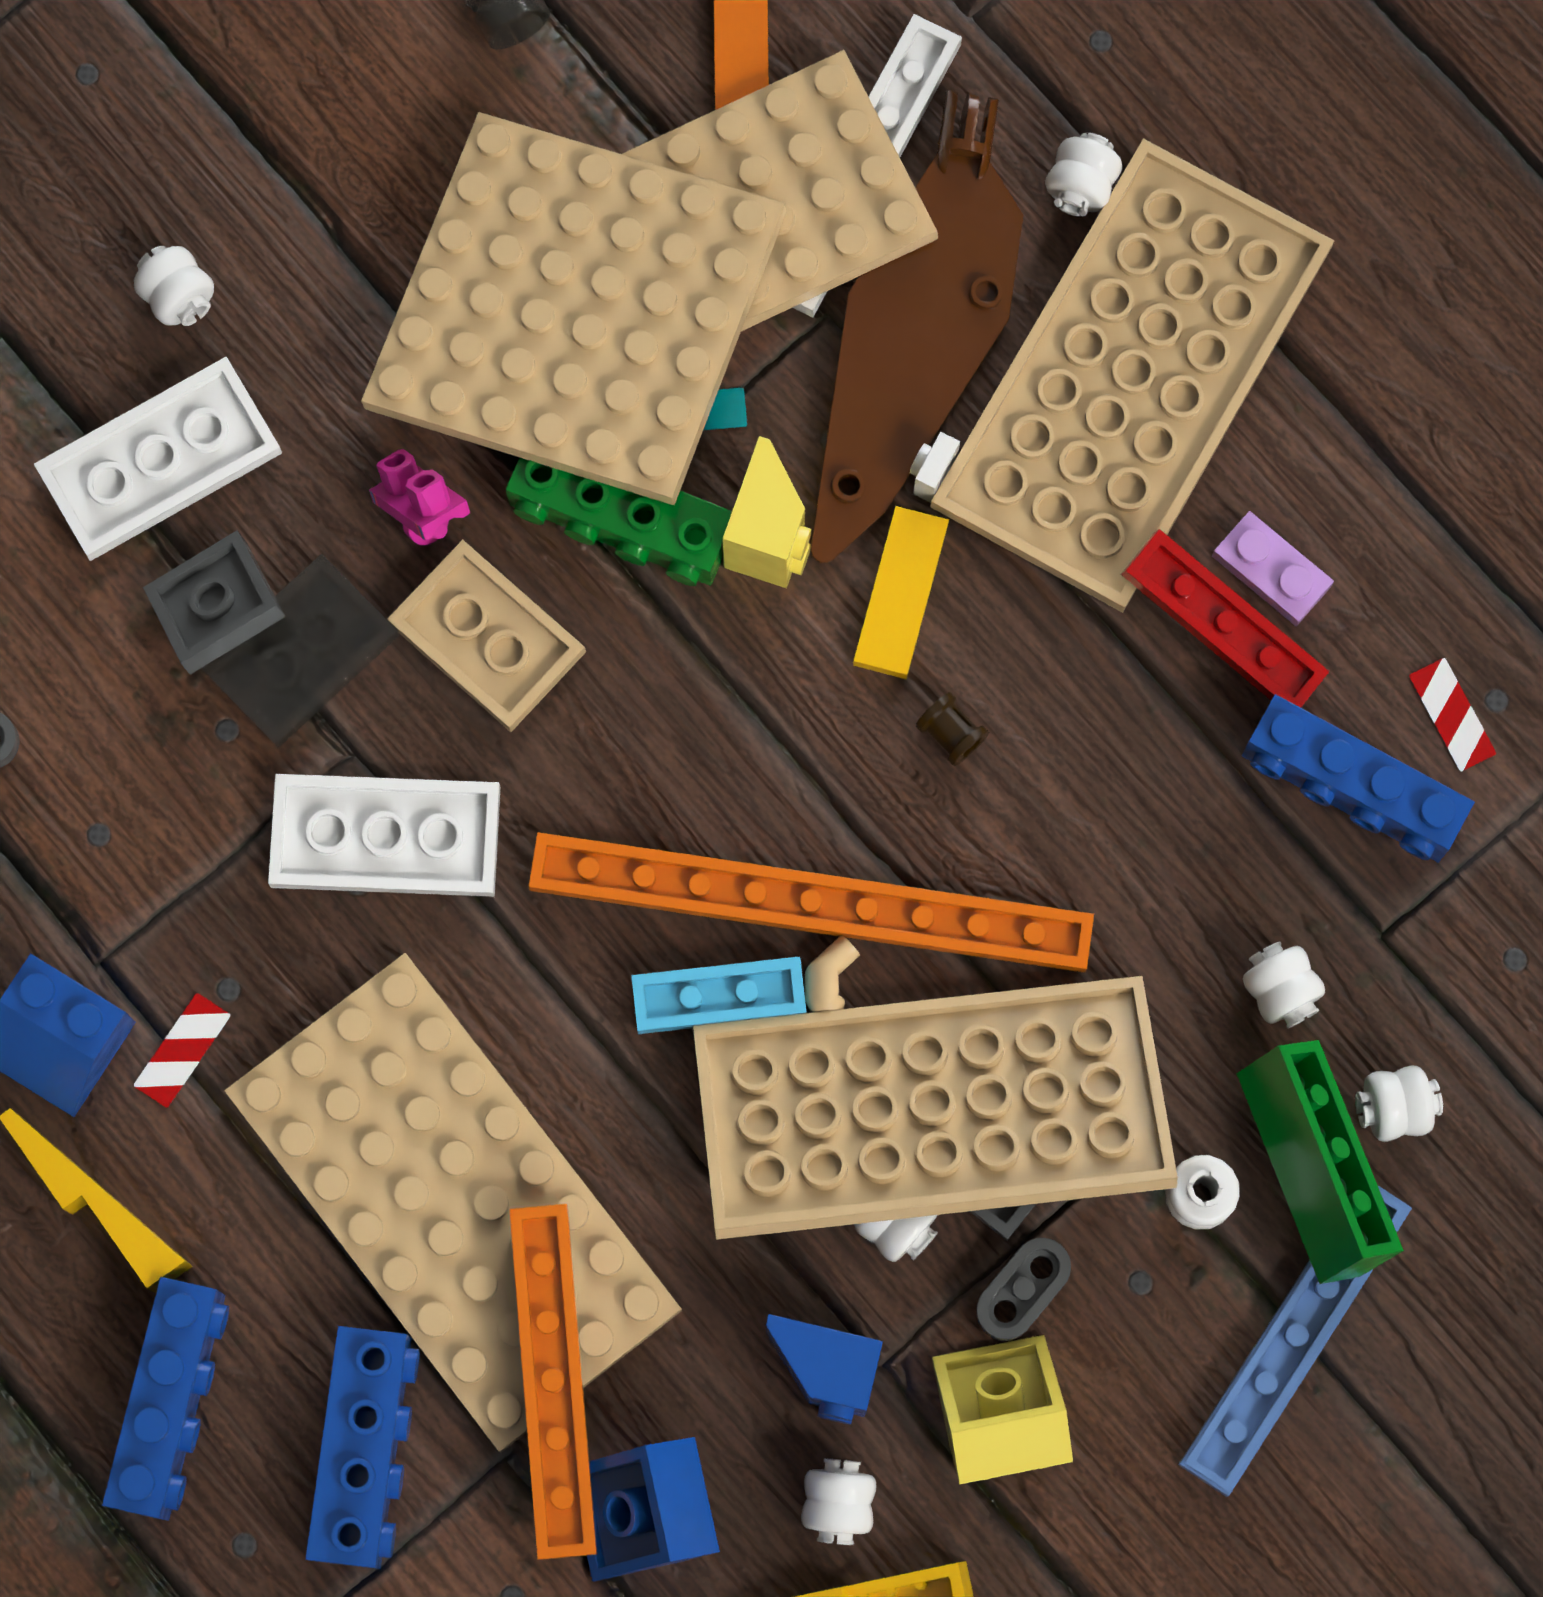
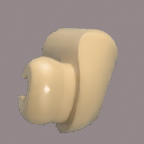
[805,935,860,1012]

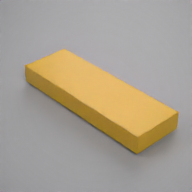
[853,506,949,679]

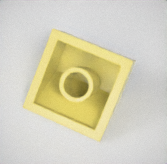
[723,436,812,589]
[932,1335,1073,1485]

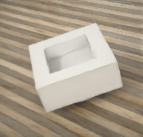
[910,432,960,503]

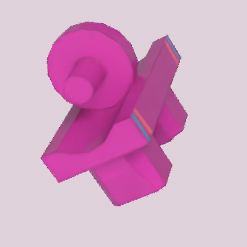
[369,449,470,545]

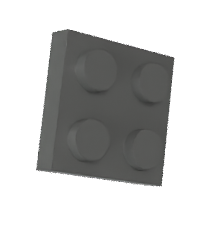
[143,530,286,675]

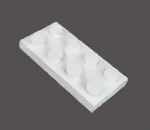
[34,357,282,561]
[268,774,501,897]

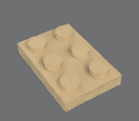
[387,539,586,732]

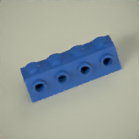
[1242,694,1475,863]
[102,1277,229,1521]
[305,1326,420,1569]

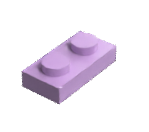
[1212,511,1334,626]

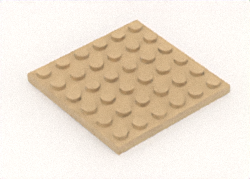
[361,112,786,505]

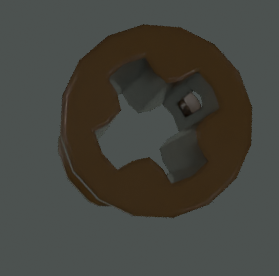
[916,692,990,766]

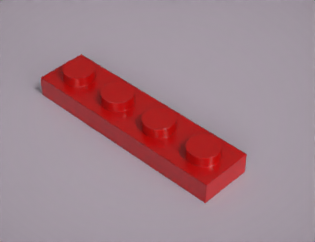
[1120,529,1330,708]

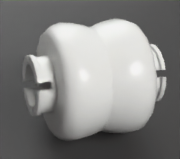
[1045,133,1122,217]
[134,246,214,326]
[1243,942,1325,1028]
[1355,1065,1443,1142]
[1165,1155,1240,1230]
[854,1215,938,1262]
[801,1459,876,1545]

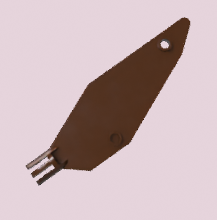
[810,90,1024,563]

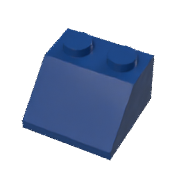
[0,953,136,1117]
[766,1314,883,1424]
[587,1437,720,1582]

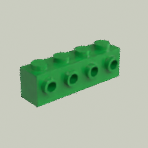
[506,458,732,586]
[1236,1040,1404,1284]

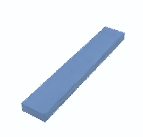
[1178,1186,1412,1497]

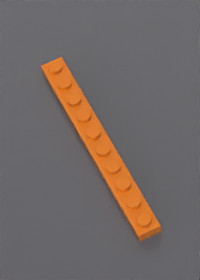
[529,832,1094,973]

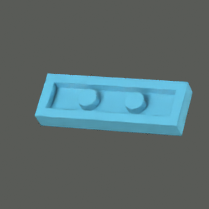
[631,957,806,1034]

